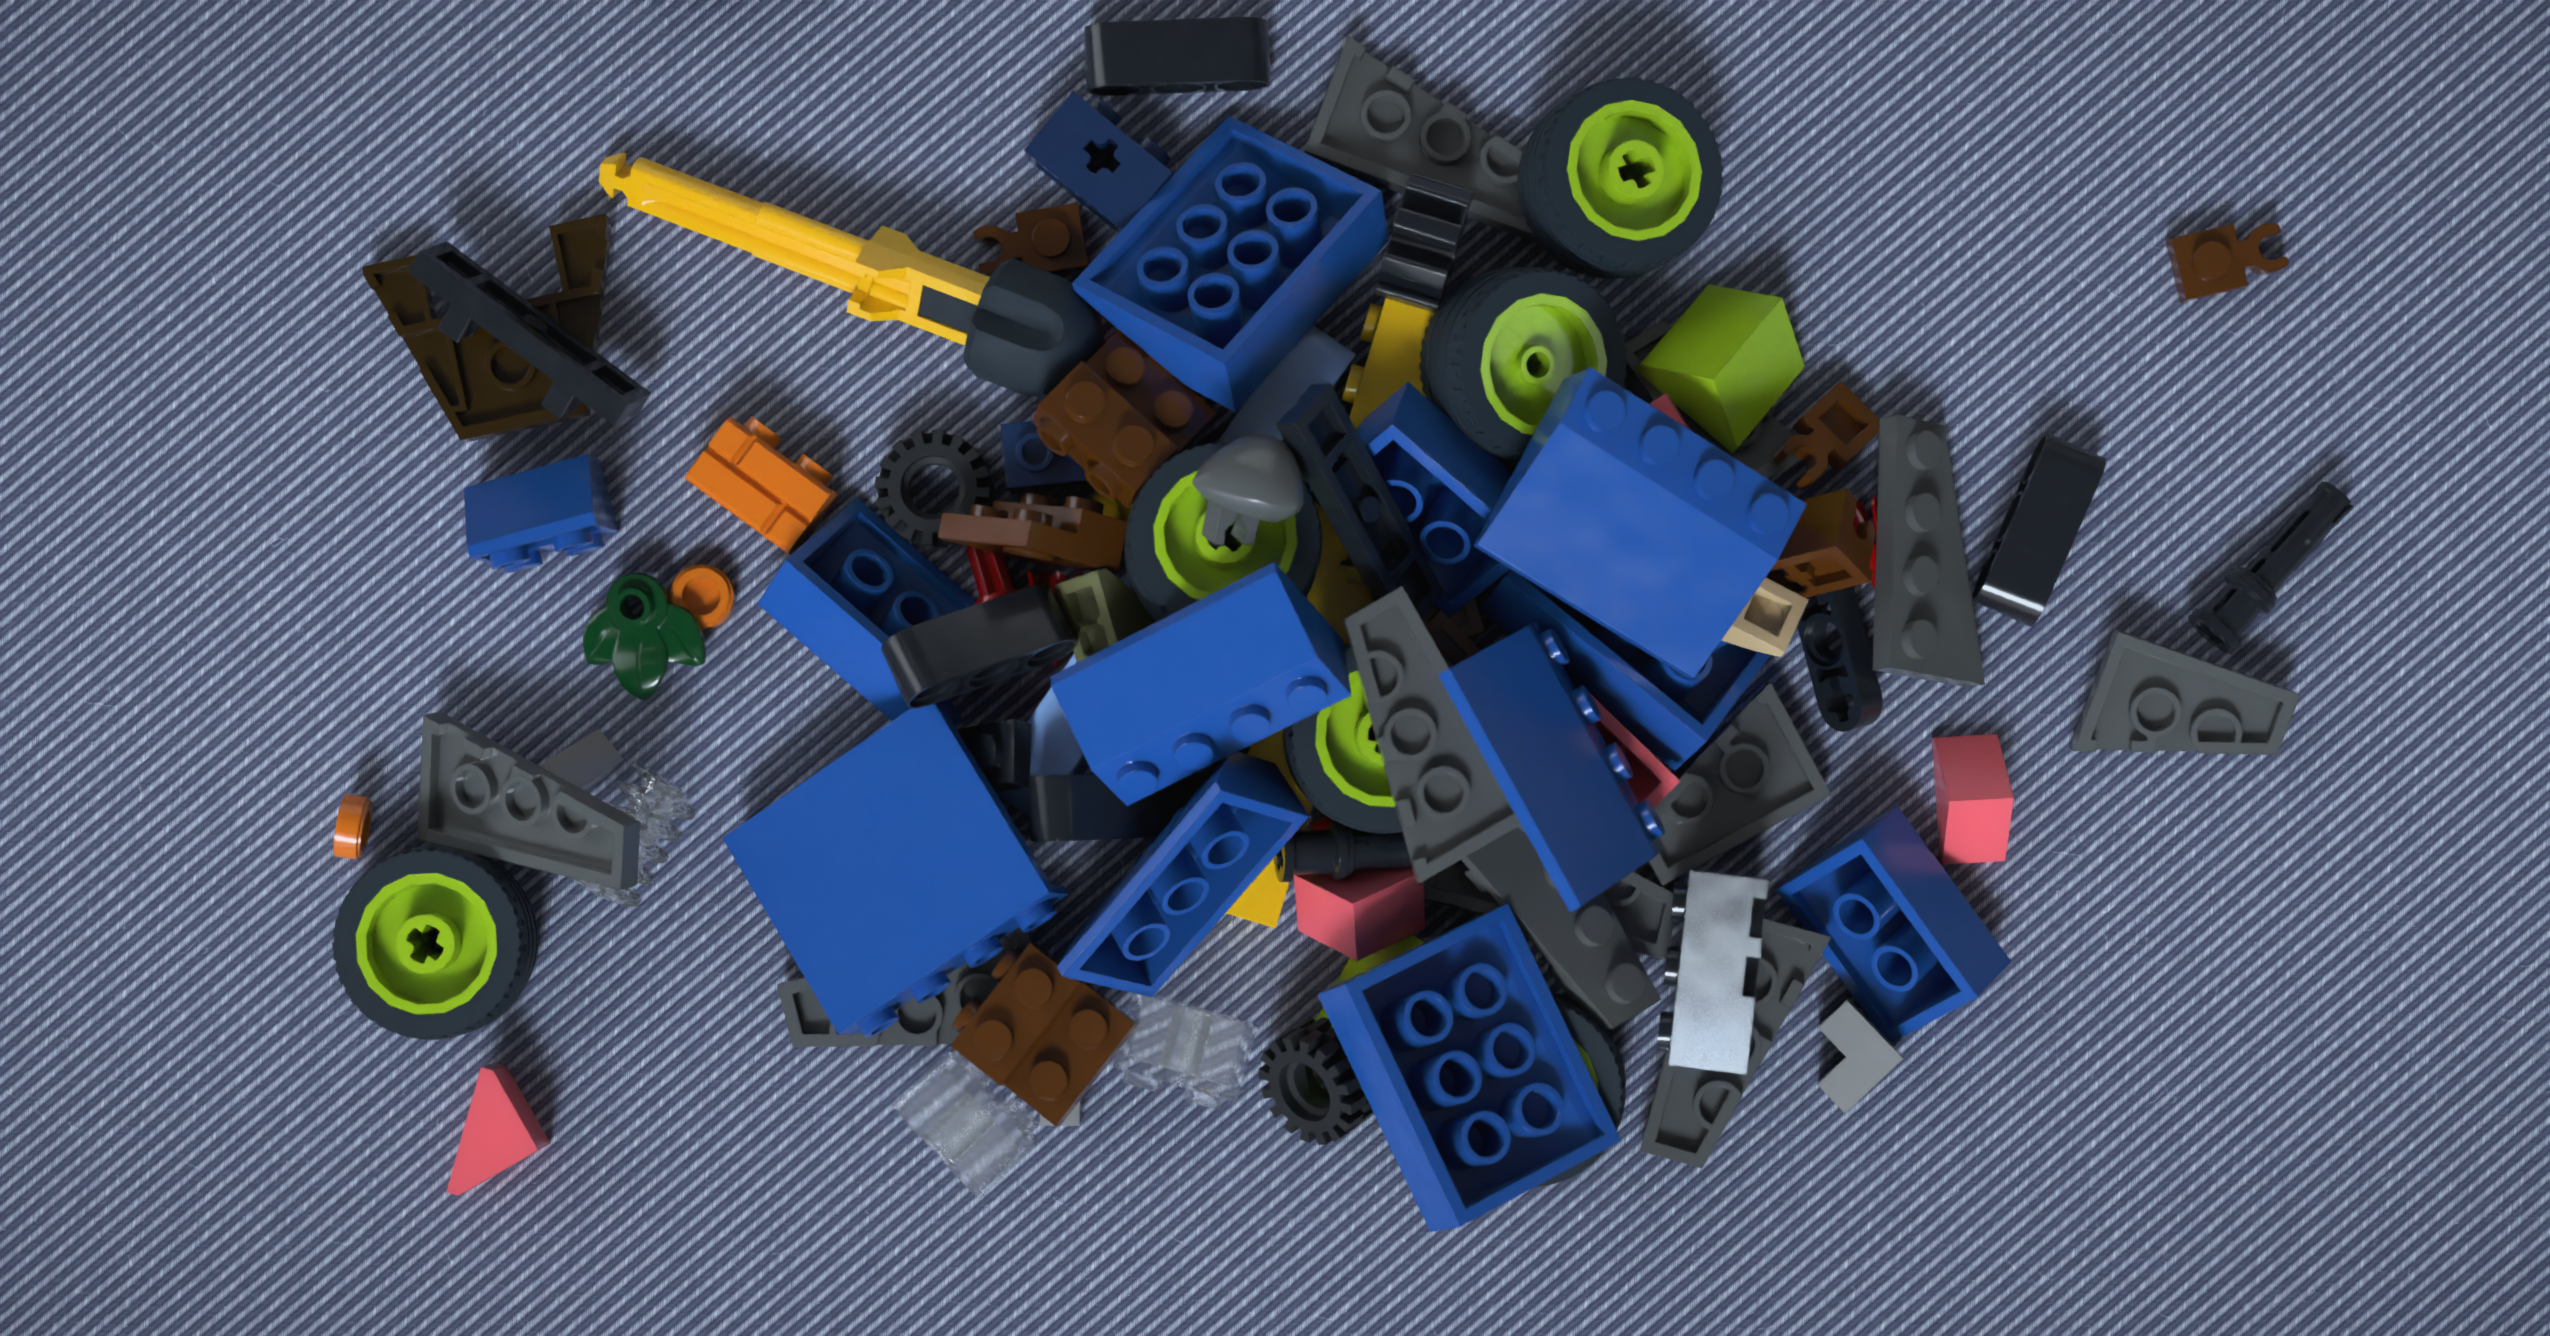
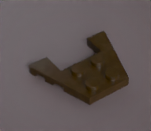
[362,214,611,443]

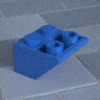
[464,454,619,573]

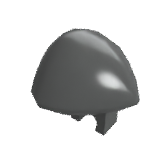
[1193,434,1303,545]

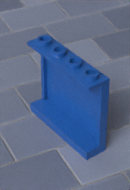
[723,699,1069,1038]

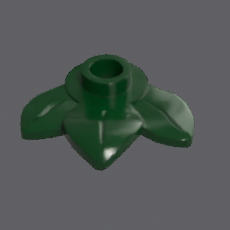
[583,572,706,700]

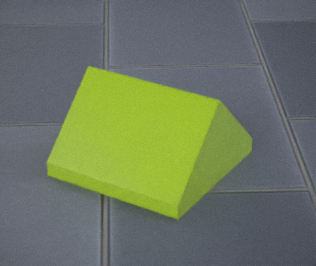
[1635,284,1805,453]

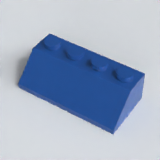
[1050,562,1352,806]
[1057,752,1310,997]

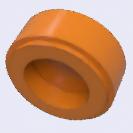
[670,564,736,629]
[333,793,373,860]

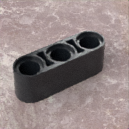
[1084,17,1271,96]
[1972,432,2106,627]
[881,584,1078,709]
[1029,772,1198,842]

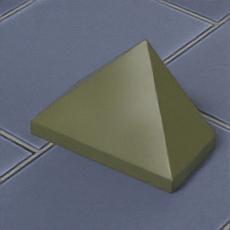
[1055,568,1157,663]

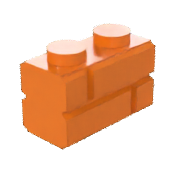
[684,416,839,555]

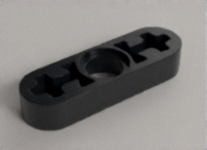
[1797,586,1883,732]

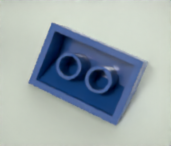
[1309,382,1512,617]
[757,497,976,721]
[1776,806,2011,1043]

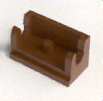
[1766,488,1875,598]

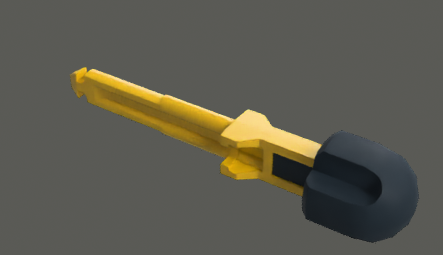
[599,152,1104,398]

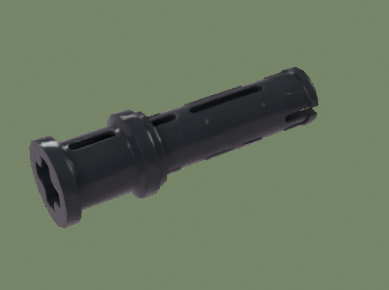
[2188,482,2354,654]
[1274,822,1466,882]

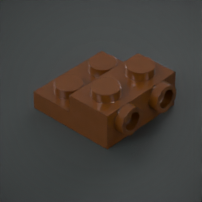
[1032,330,1217,508]
[938,493,1127,573]
[950,943,1139,1126]

